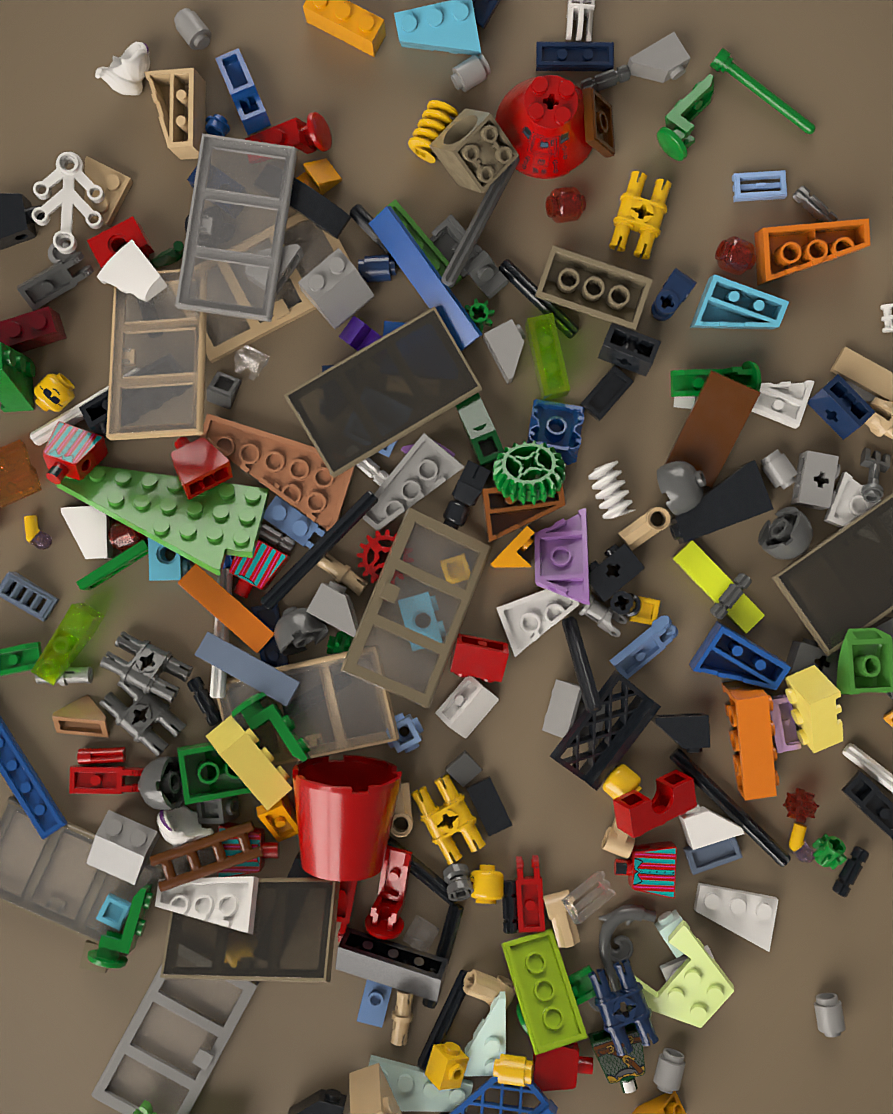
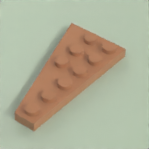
[200,413,356,531]

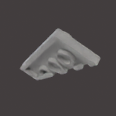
[363,433,465,531]

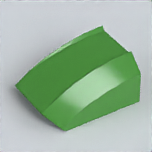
[837,628,893,695]

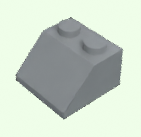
[298,248,375,330]
[306,581,359,637]
[542,679,605,745]
[86,810,160,885]

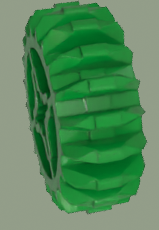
[493,440,565,505]

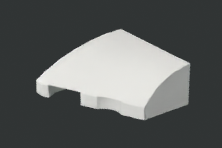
[97,240,168,302]
[61,506,113,559]

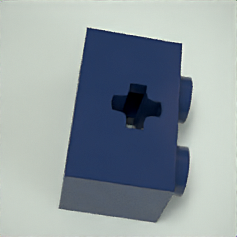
[807,374,875,440]

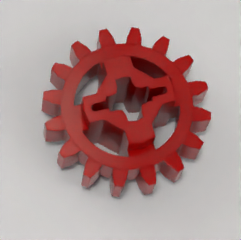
[357,529,414,585]

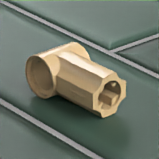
[618,507,670,551]
[391,782,414,837]
[601,817,635,859]
[543,890,580,948]
[463,969,516,1011]

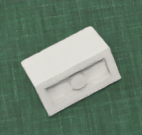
[435,676,499,738]

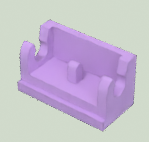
[770,694,801,753]

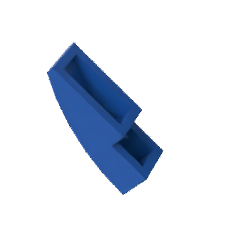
[215,48,271,135]

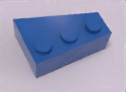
[689,621,791,690]

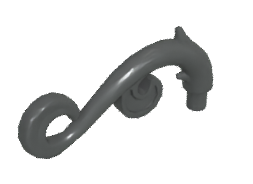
[588,904,656,1012]

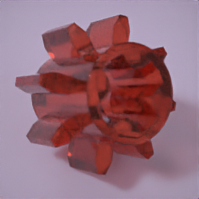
[783,788,819,823]

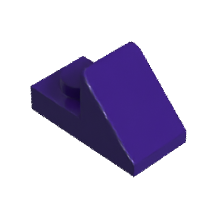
[339,316,388,367]

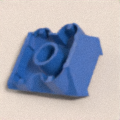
[527,399,585,465]

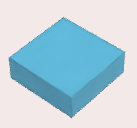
[96,893,131,931]

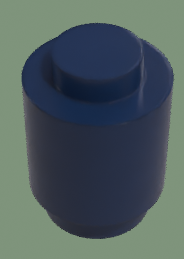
[358,254,397,283]

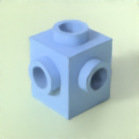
[386,713,424,753]

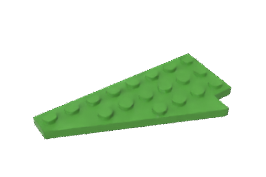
[56,465,269,576]

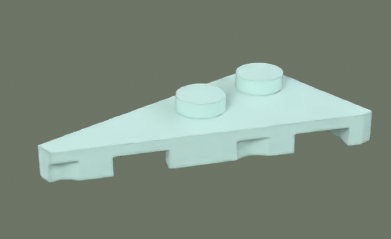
[464,991,506,1076]

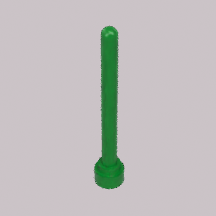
[710,48,816,134]

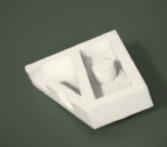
[752,380,814,429]

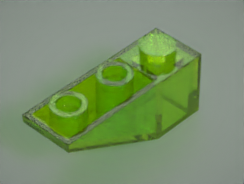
[31,602,105,686]

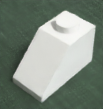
[679,805,744,850]

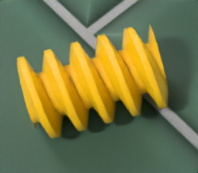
[408,100,459,163]

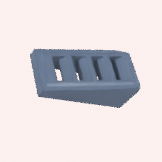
[0,571,59,622]

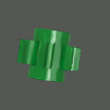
[465,298,495,333]
[326,631,354,664]
[812,834,847,870]

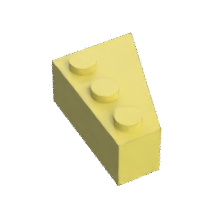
[785,665,843,753]
[206,715,293,810]

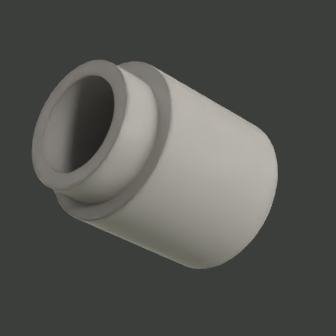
[174,8,211,50]
[451,54,491,92]
[760,449,798,490]
[814,993,846,1037]
[653,1048,685,1094]

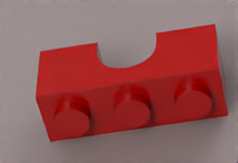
[613,769,697,838]

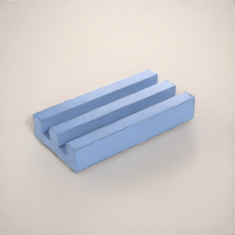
[732,170,787,202]

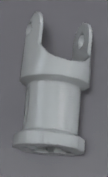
[579,594,627,637]

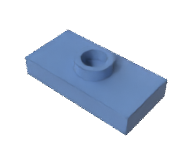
[357,979,392,1028]

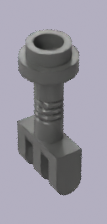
[860,447,891,503]

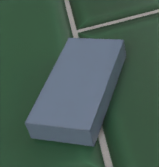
[683,837,743,875]

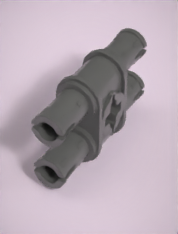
[100,631,193,703]
[99,680,187,757]

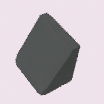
[207,371,242,409]
[446,750,483,787]

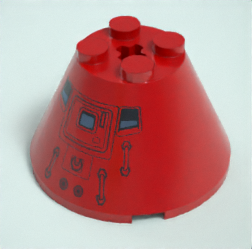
[495,75,593,179]

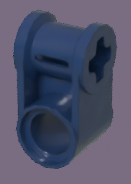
[651,268,697,321]

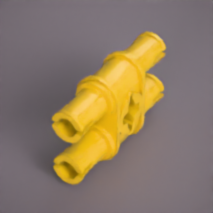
[609,171,672,259]
[411,774,486,865]

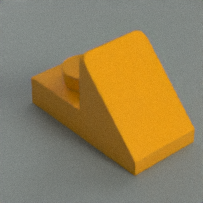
[296,158,342,195]
[490,526,534,568]
[256,795,298,842]

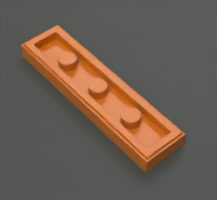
[178,564,274,654]

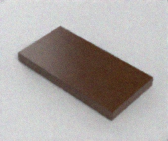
[664,370,761,488]

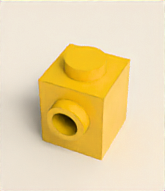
[425,1042,469,1090]

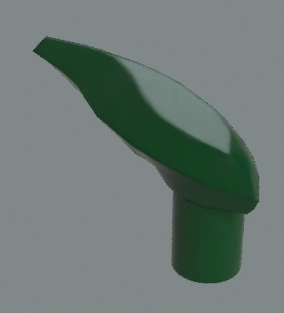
[149,241,184,268]

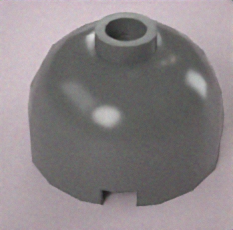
[657,461,706,516]
[758,507,813,560]
[274,607,329,656]
[138,756,184,810]

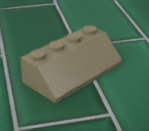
[535,246,653,330]

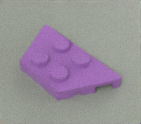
[534,508,590,605]

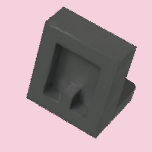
[464,250,509,299]
[196,795,240,824]

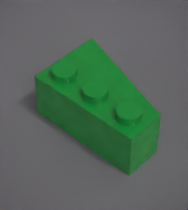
[0,342,36,412]

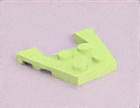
[635,920,734,1028]

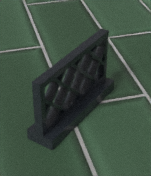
[550,670,661,791]

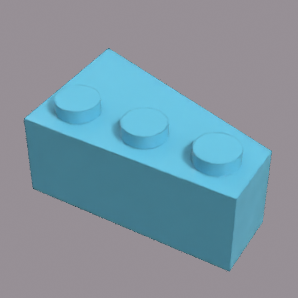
[394,0,481,56]
[690,274,789,330]

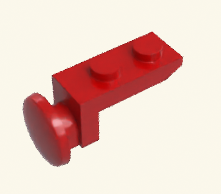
[245,112,332,165]
[365,845,412,940]

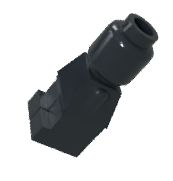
[443,460,491,530]

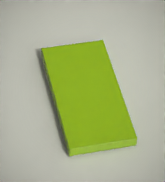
[501,928,588,1055]

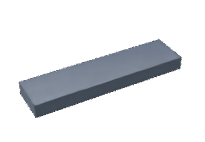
[195,632,301,706]

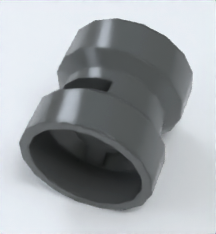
[443,863,474,901]

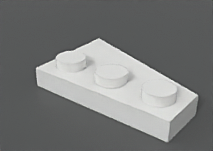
[496,589,579,657]
[694,883,778,952]

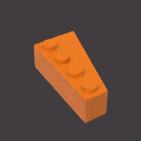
[754,218,870,286]
[722,680,779,801]

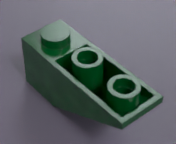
[451,393,505,467]

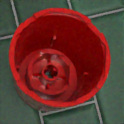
[292,755,402,881]

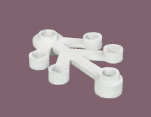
[32,152,105,254]

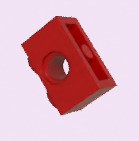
[87,216,154,268]

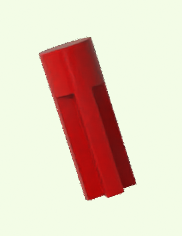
[77,747,126,765]

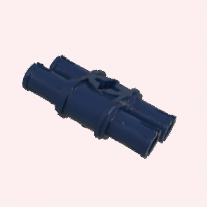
[588,959,659,1056]

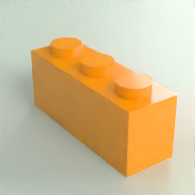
[303,0,386,57]

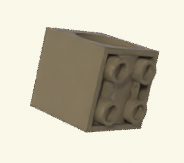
[429,108,519,193]

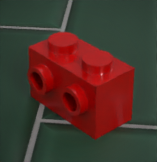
[450,633,509,683]

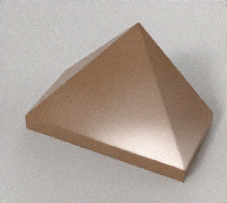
[52,694,110,737]

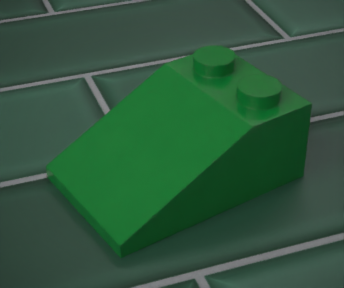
[177,736,260,805]

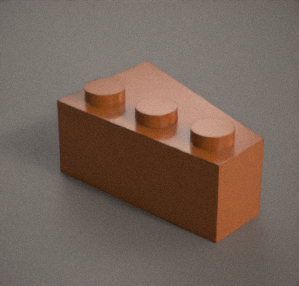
[482,484,565,543]

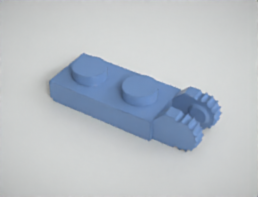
[263,495,326,549]
[609,615,679,679]

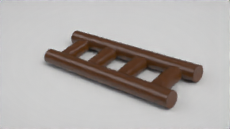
[149,820,264,892]

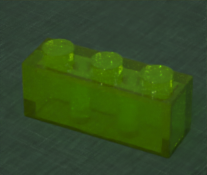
[525,313,570,400]

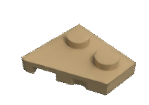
[84,156,133,227]

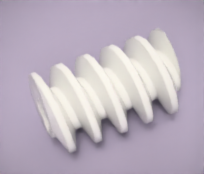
[588,461,635,519]

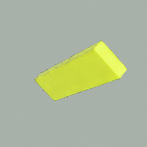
[672,540,765,634]

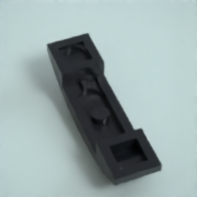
[254,164,351,239]
[842,771,893,840]

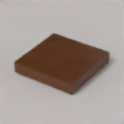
[582,87,615,158]

